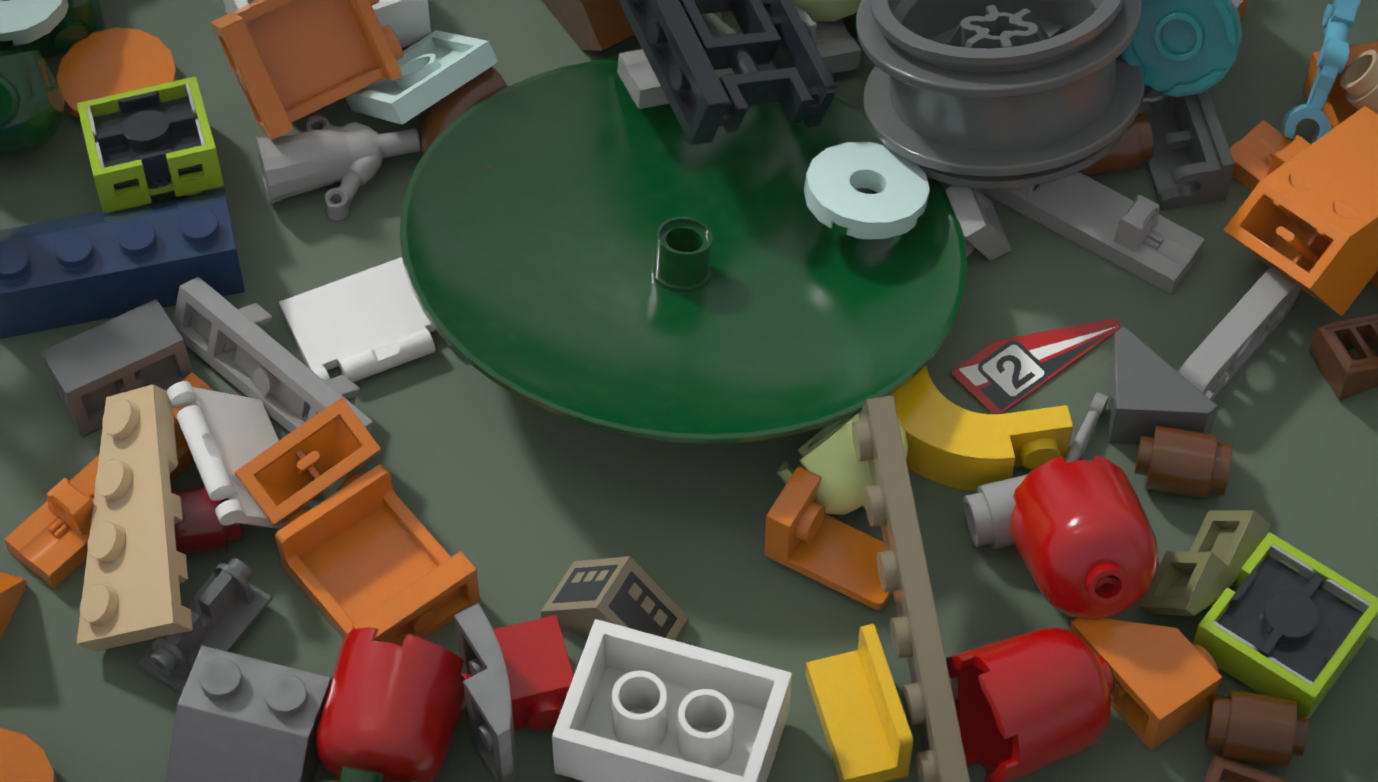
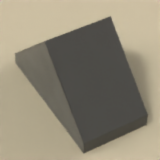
[1108,326,1217,444]

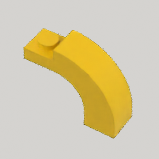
[891,366,1073,492]

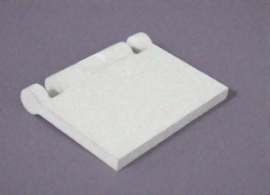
[279,257,450,382]
[167,381,286,529]

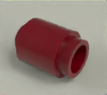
[171,486,243,555]

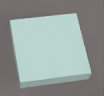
[345,30,499,124]

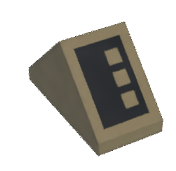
[541,556,689,641]

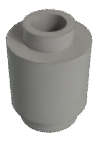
[963,474,1028,549]

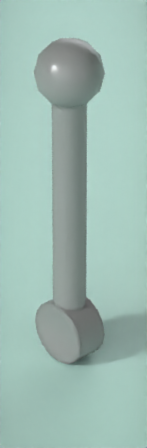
[1065,392,1109,463]

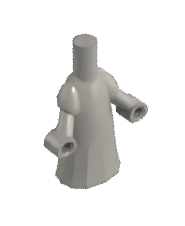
[256,115,420,221]

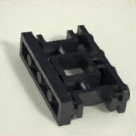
[618,0,837,145]

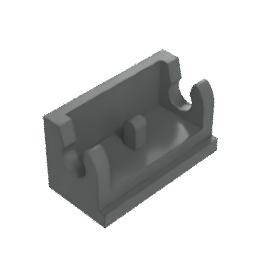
[1138,85,1235,210]
[41,299,194,437]

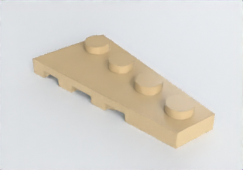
[76,384,193,651]

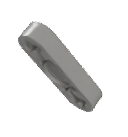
[1178,267,1301,401]

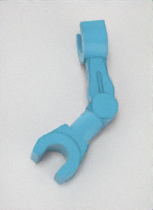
[1282,0,1361,143]

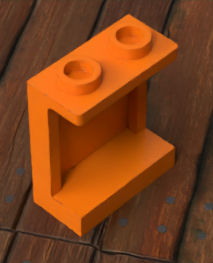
[210,0,404,140]
[275,464,480,646]

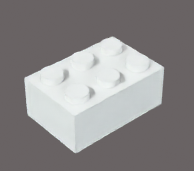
[552,619,792,782]

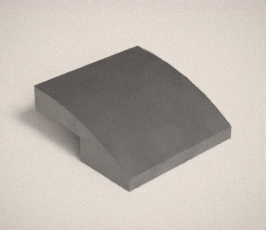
[454,603,517,782]

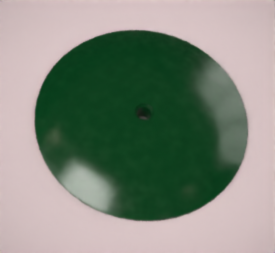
[400,58,967,444]

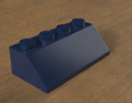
[0,188,245,339]

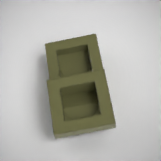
[1140,510,1271,616]

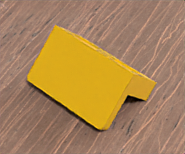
[805,624,913,782]

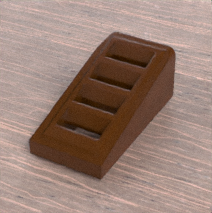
[1309,313,1378,400]

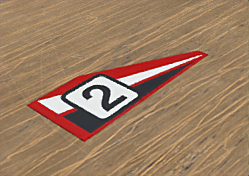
[950,318,1123,415]

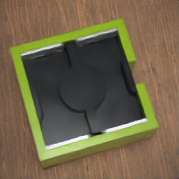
[77,76,224,214]
[1193,532,1378,719]

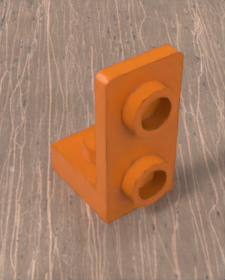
[764,466,893,610]

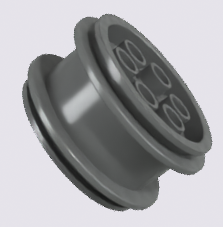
[856,0,1144,189]

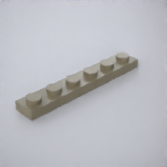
[852,395,970,782]

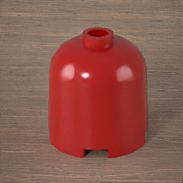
[1009,456,1159,620]
[315,627,474,782]
[946,627,1114,782]

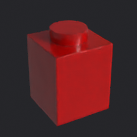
[493,615,574,731]

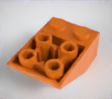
[1223,106,1378,317]

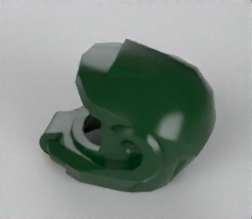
[0,50,64,153]

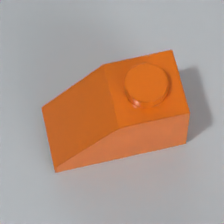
[1070,618,1222,751]

